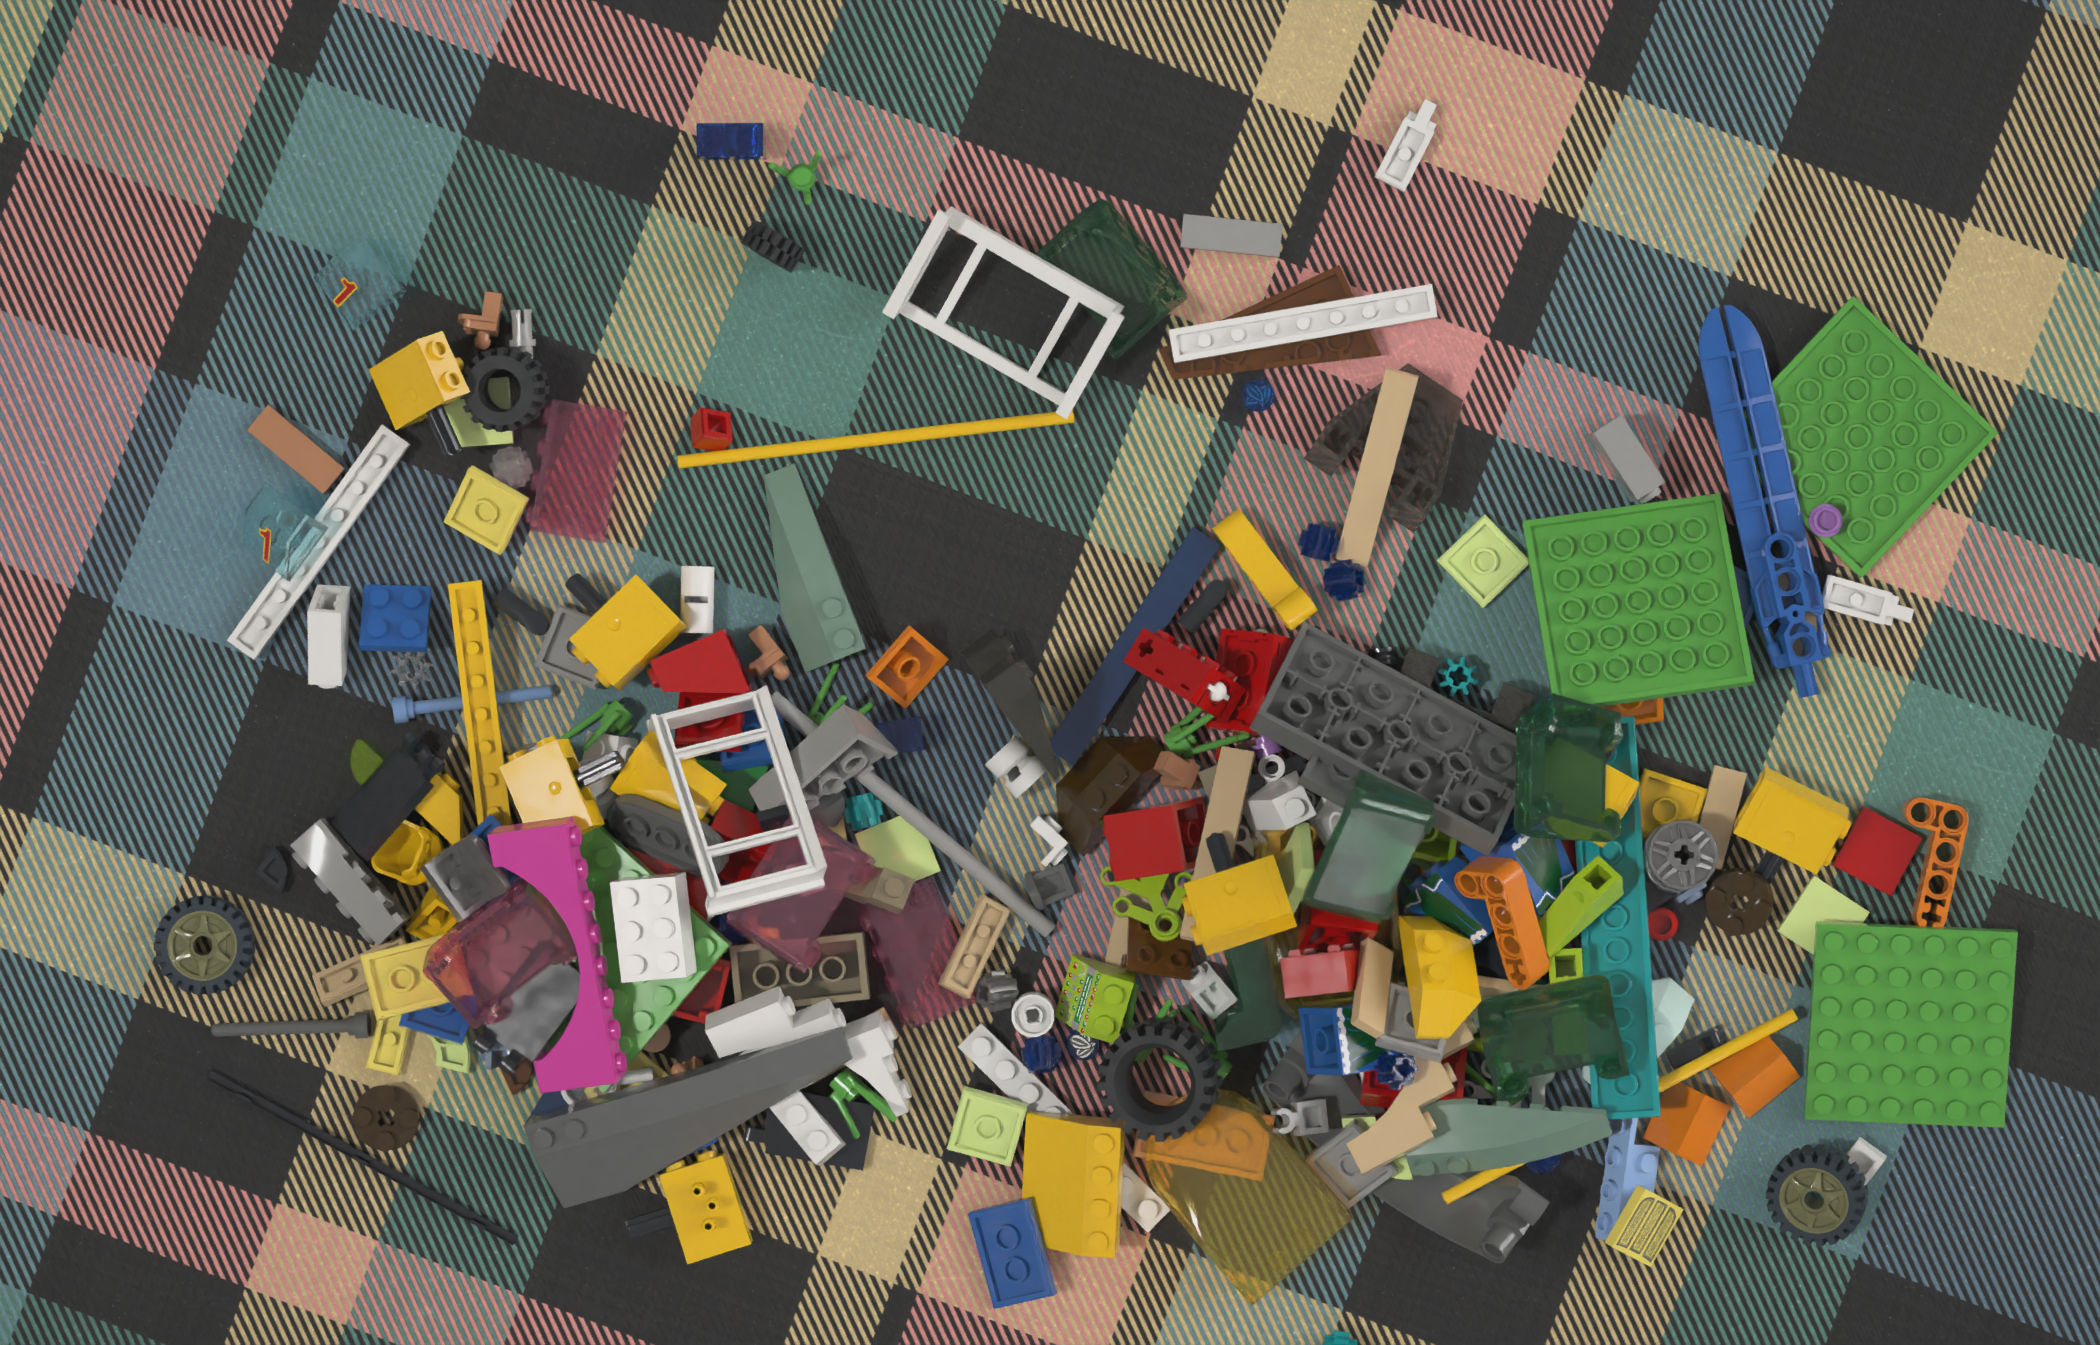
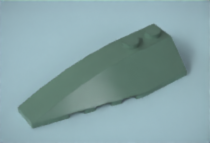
[764,463,867,673]
[1405,1098,1612,1176]

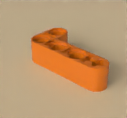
[1902,797,1969,927]
[1454,856,1550,990]

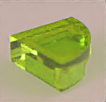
[350,738,385,785]

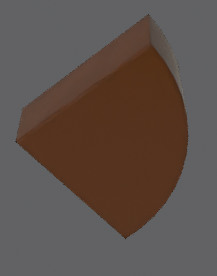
[500,1058,533,1095]

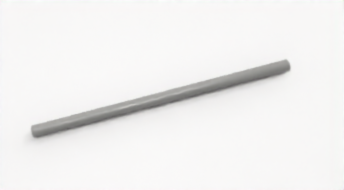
[771,691,1055,937]

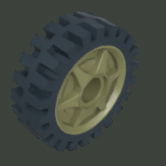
[153,896,256,995]
[1766,1144,1868,1246]

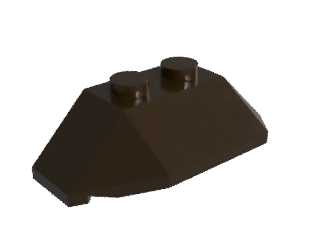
[1056,736,1165,856]

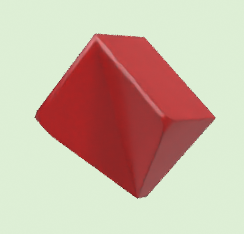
[690,407,732,451]

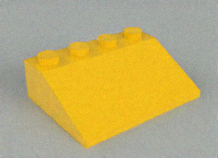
[1022,1111,1126,1259]

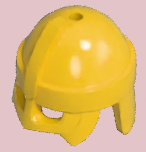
[371,820,444,886]

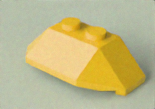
[1398,916,1481,1039]

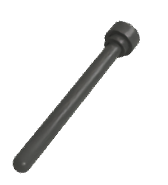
[211,1012,371,1039]

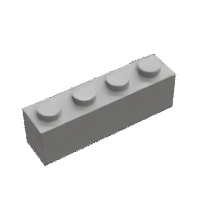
[749,704,898,823]
[290,818,412,945]

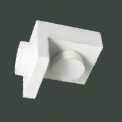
[1181,961,1238,1021]

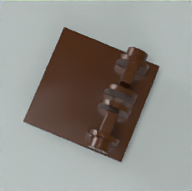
[1121,917,1192,981]

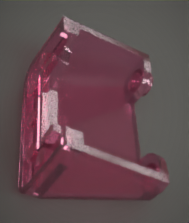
[727,816,876,973]
[422,877,577,1030]

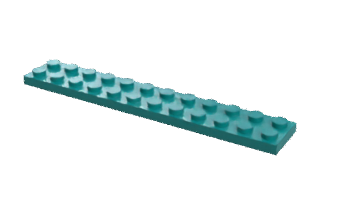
[1568,716,1661,1120]

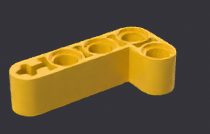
[1212,508,1318,631]

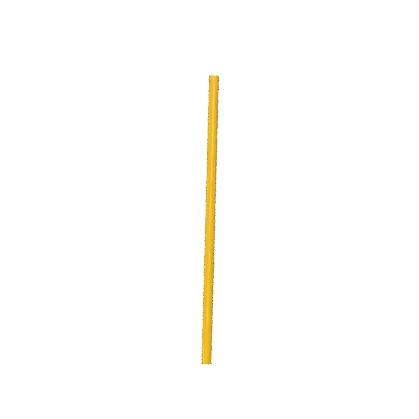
[677,410,1074,469]
[1441,1008,1798,1205]

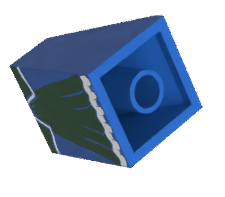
[1460,810,1575,916]
[1402,856,1493,947]
[1298,1000,1410,1076]

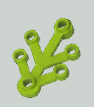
[1100,866,1193,942]

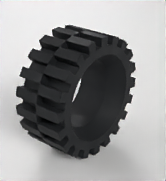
[1097,1016,1223,1142]

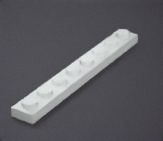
[1168,284,1438,363]
[227,425,410,660]
[958,1023,1171,1232]

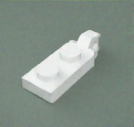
[1375,99,1437,192]
[1822,575,1914,626]

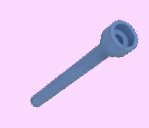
[392,685,553,724]

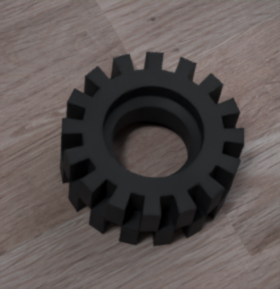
[740,220,805,273]

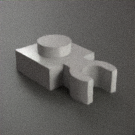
[1271,1099,1329,1136]

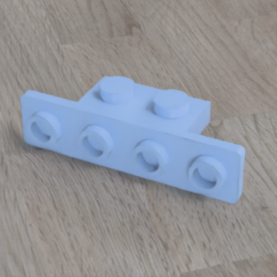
[1595,1118,1660,1240]

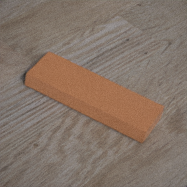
[247,405,346,494]

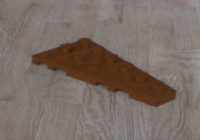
[1158,265,1381,380]

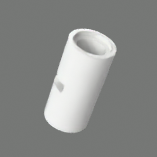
[680,566,715,633]

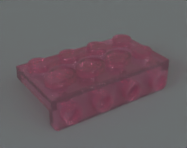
[526,399,627,543]
[858,876,977,1028]

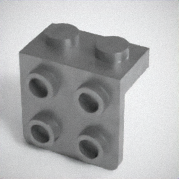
[420,834,511,923]

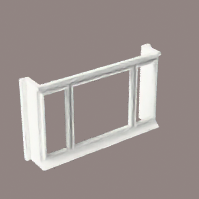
[882,206,1125,419]
[646,685,827,917]

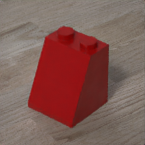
[647,629,754,693]
[1103,796,1207,882]
[1297,848,1379,953]

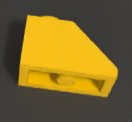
[415,772,464,844]
[405,885,458,940]

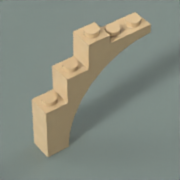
[1347,962,1478,1176]

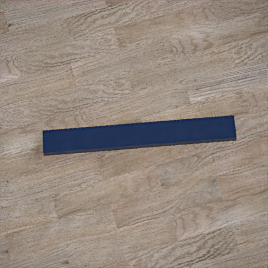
[1046,527,1220,766]

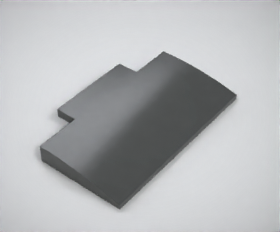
[1249,621,1540,856]

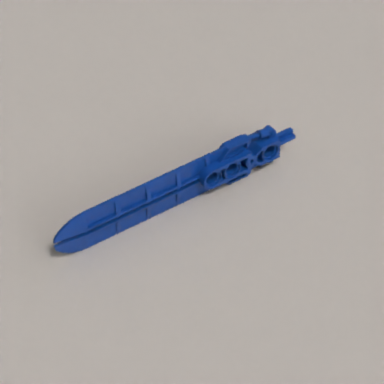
[1698,305,1831,698]

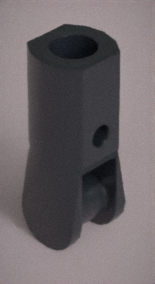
[1177,580,1228,635]
[492,587,549,636]
[1665,1025,1727,1070]

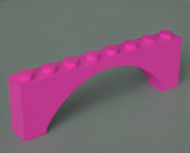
[487,816,627,1093]

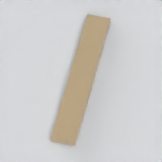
[1335,367,1419,567]
[1180,746,1255,941]

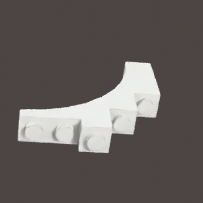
[705,986,912,1117]

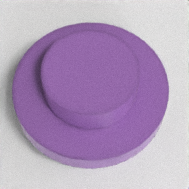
[1808,504,1842,538]
[1250,737,1283,759]

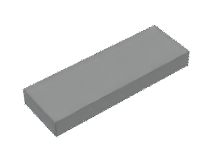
[1180,214,1283,258]

